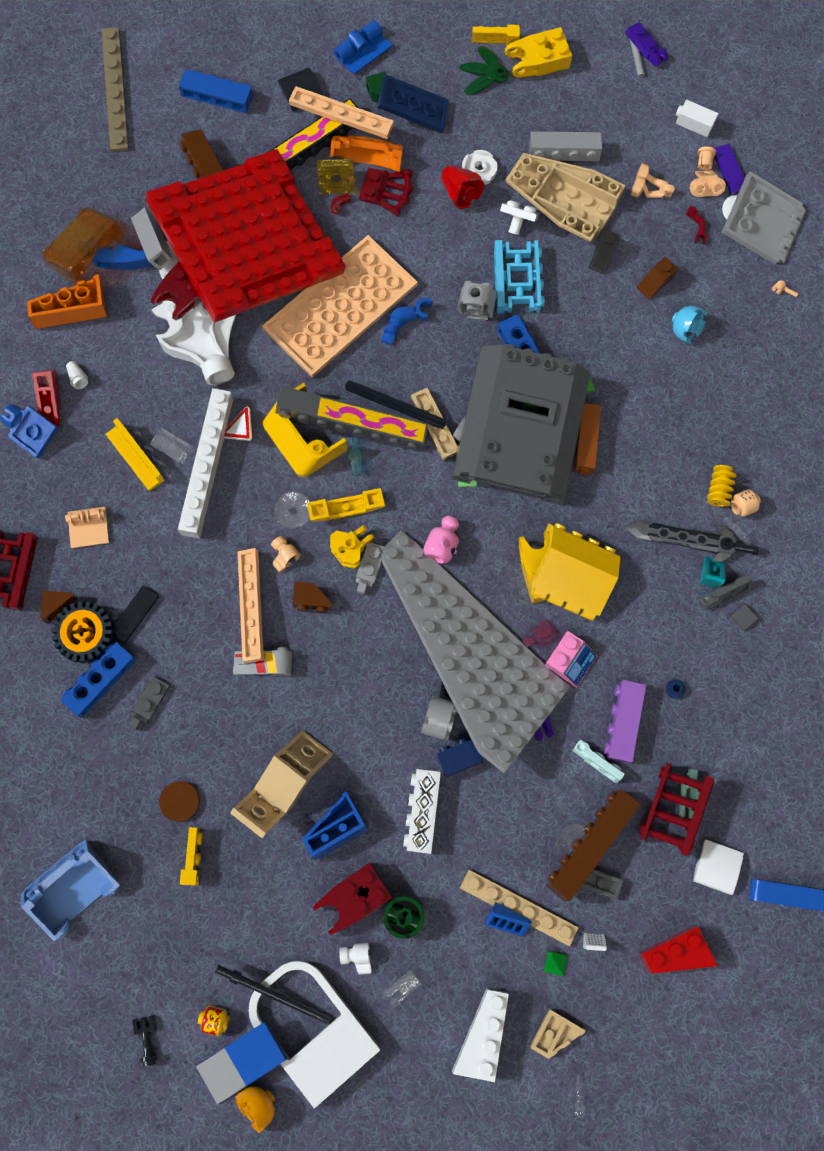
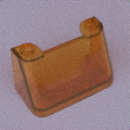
[42,207,125,285]

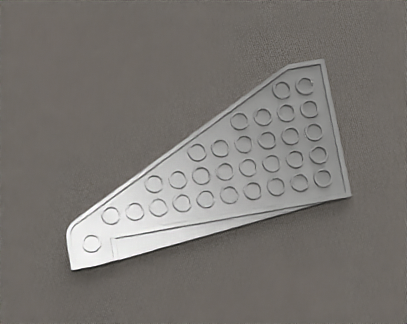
[381,530,571,773]

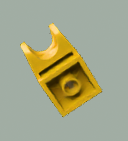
[505,27,572,78]
[518,531,551,604]

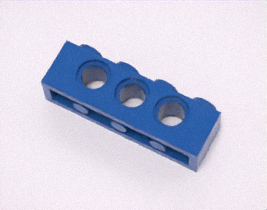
[497,314,543,354]
[60,642,137,718]

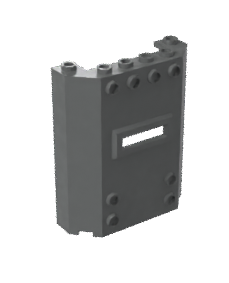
[451,344,591,505]

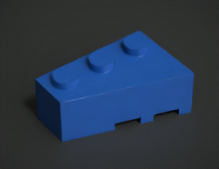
[302,791,368,861]

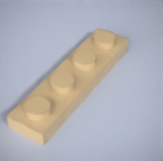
[411,388,458,460]

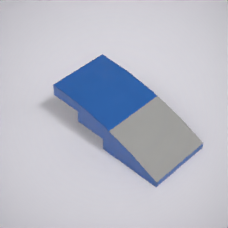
[196,1021,287,1104]

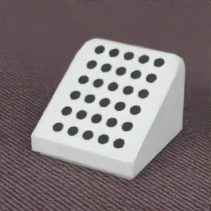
[583,933,607,951]

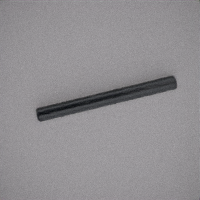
[345,380,446,429]

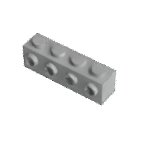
[529,131,602,161]

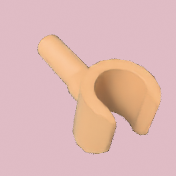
[772,280,798,297]

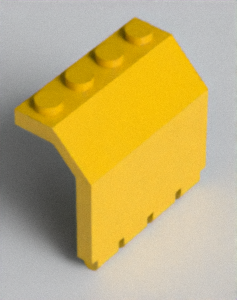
[530,523,620,621]

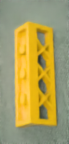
[106,418,164,491]

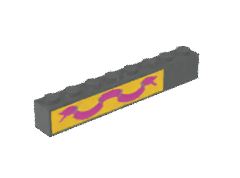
[275,386,428,450]

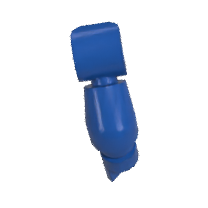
[381,298,433,345]

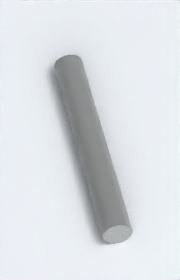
[629,39,645,78]

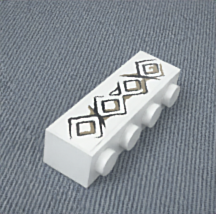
[403,769,441,854]

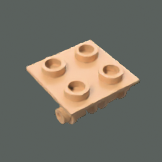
[65,507,109,548]

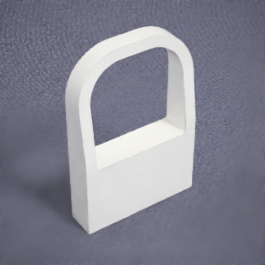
[249,961,380,1108]

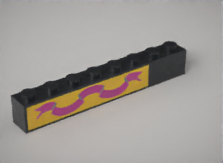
[268,98,358,171]

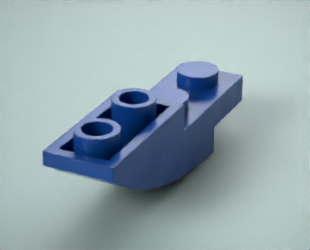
[77,241,152,270]

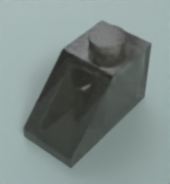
[588,229,621,275]

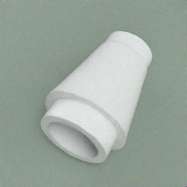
[66,361,88,389]

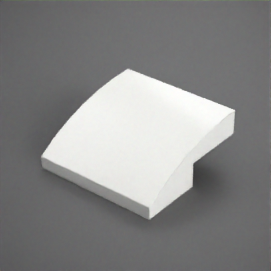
[693,839,744,895]

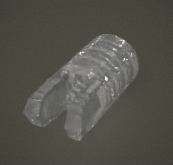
[382,969,422,1008]

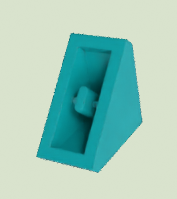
[699,556,725,589]

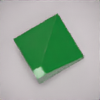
[543,951,568,976]

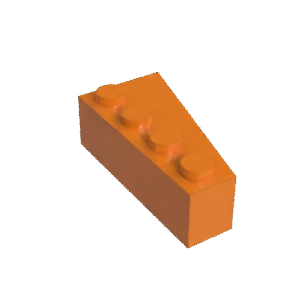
[27,274,107,329]

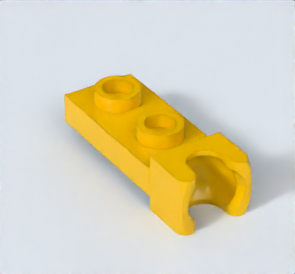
[472,24,520,46]
[180,827,203,886]

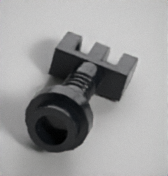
[132,1015,157,1067]

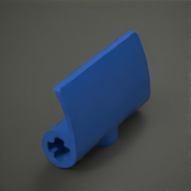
[333,20,393,74]

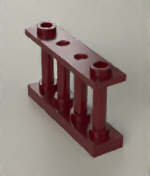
[639,763,715,858]

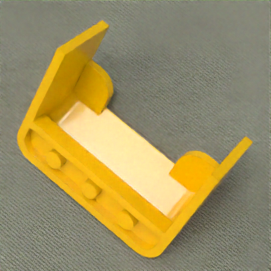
[263,383,347,477]

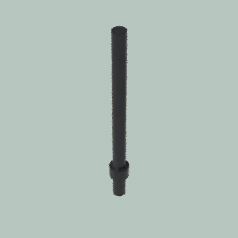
[215,964,331,1025]

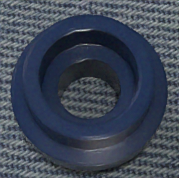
[666,679,686,699]

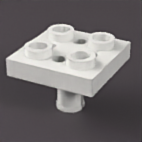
[500,200,540,235]

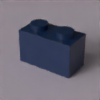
[436,737,483,778]

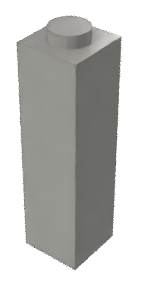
[131,207,173,271]

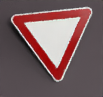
[224,407,252,441]

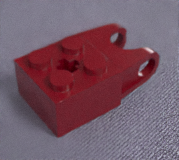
[151,261,202,321]
[312,863,392,935]

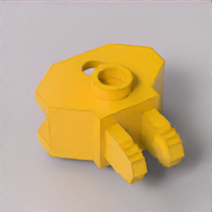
[330,525,375,569]

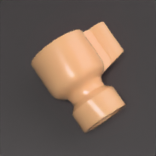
[271,535,301,573]

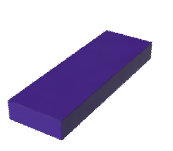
[714,144,744,196]

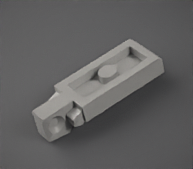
[356,542,384,595]

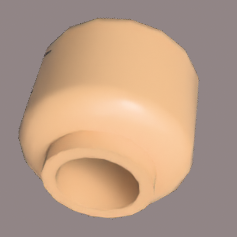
[731,489,761,517]

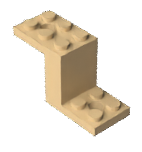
[231,730,333,839]

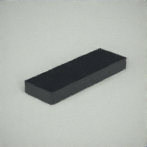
[113,586,159,644]

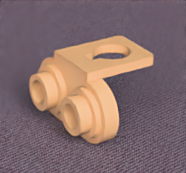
[689,170,726,197]

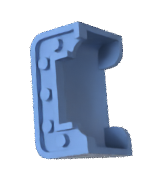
[21,840,120,941]

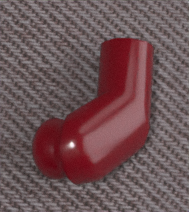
[330,193,351,215]

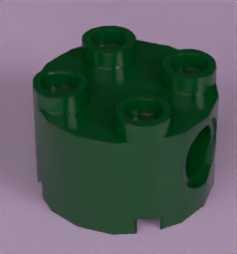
[383,896,425,939]

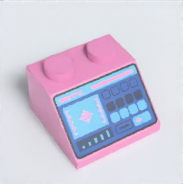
[545,631,597,688]

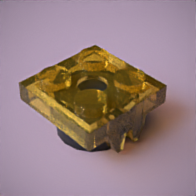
[317,156,355,194]

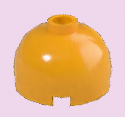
[235,1086,275,1133]

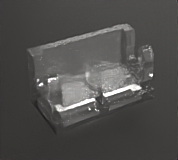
[150,427,196,463]

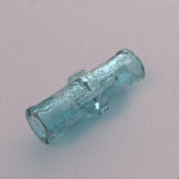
[348,437,363,476]

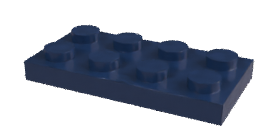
[377,74,449,133]

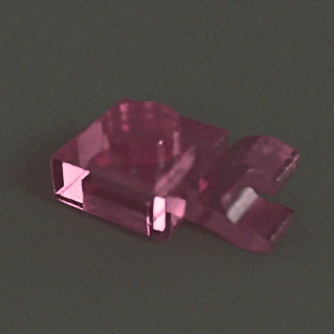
[522,619,557,648]

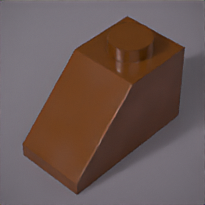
[637,256,678,300]

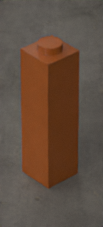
[574,403,601,476]

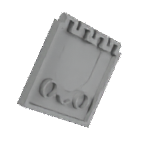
[721,171,806,264]

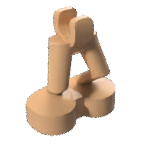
[630,163,675,198]

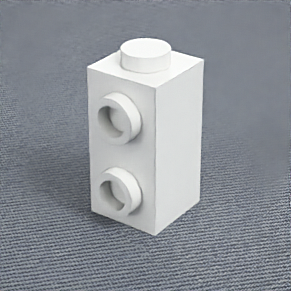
[676,99,718,137]

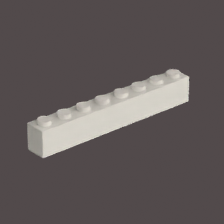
[178,388,233,539]

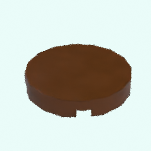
[159,781,200,822]

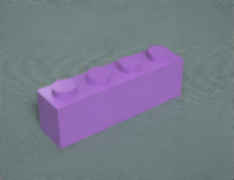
[604,680,646,764]

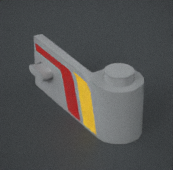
[233,647,293,677]

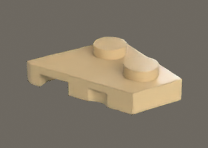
[530,1009,585,1059]

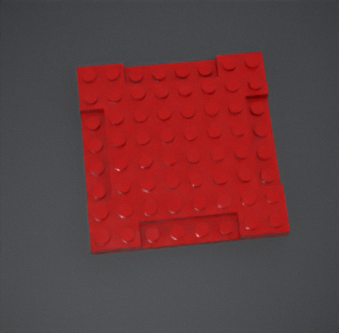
[146,149,346,323]

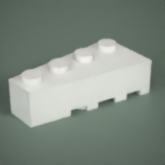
[452,988,509,1082]

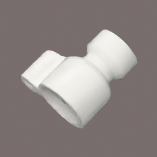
[339,943,372,975]

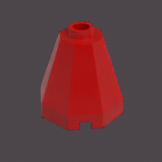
[441,165,485,210]

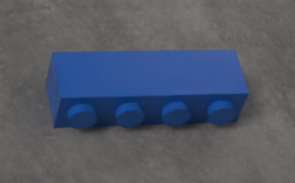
[179,69,253,113]

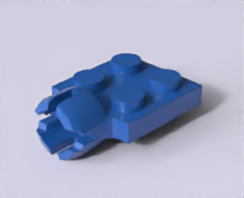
[0,404,59,458]

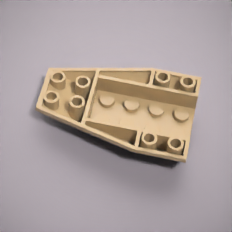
[505,153,625,242]

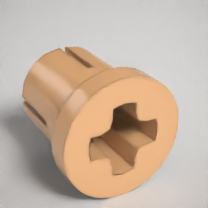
[698,147,716,170]

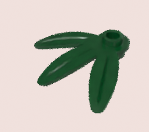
[459,46,509,96]

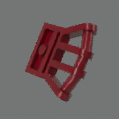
[359,167,413,217]

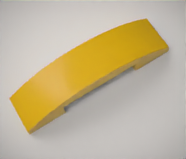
[307,488,385,522]

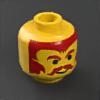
[198,1005,230,1037]

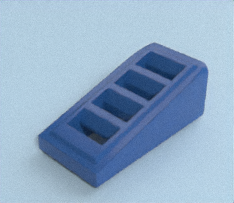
[484,902,532,937]

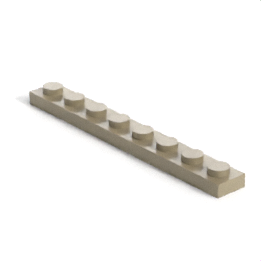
[101,27,129,152]

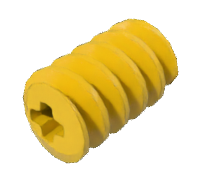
[707,465,737,507]

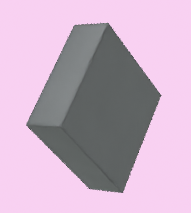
[730,604,758,631]

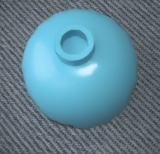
[672,305,707,344]

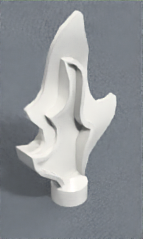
[152,241,236,385]

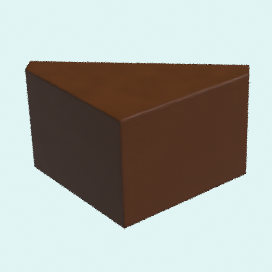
[40,591,77,624]

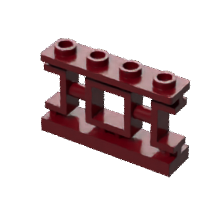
[0,530,38,611]

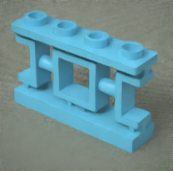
[494,240,544,314]

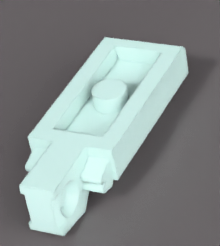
[572,740,625,783]

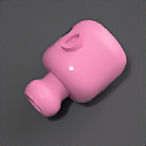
[423,516,459,564]

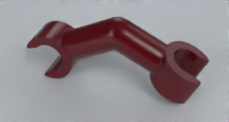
[685,206,707,245]

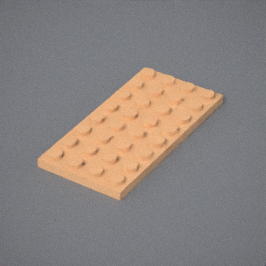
[262,235,418,378]

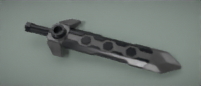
[626,520,760,562]

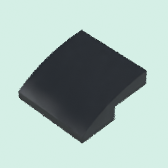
[278,68,323,112]

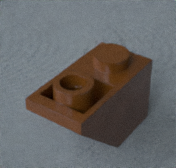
[292,581,332,613]

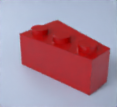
[639,926,717,974]

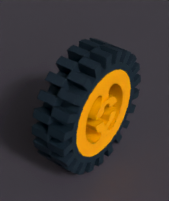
[51,601,115,664]

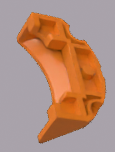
[330,136,403,172]

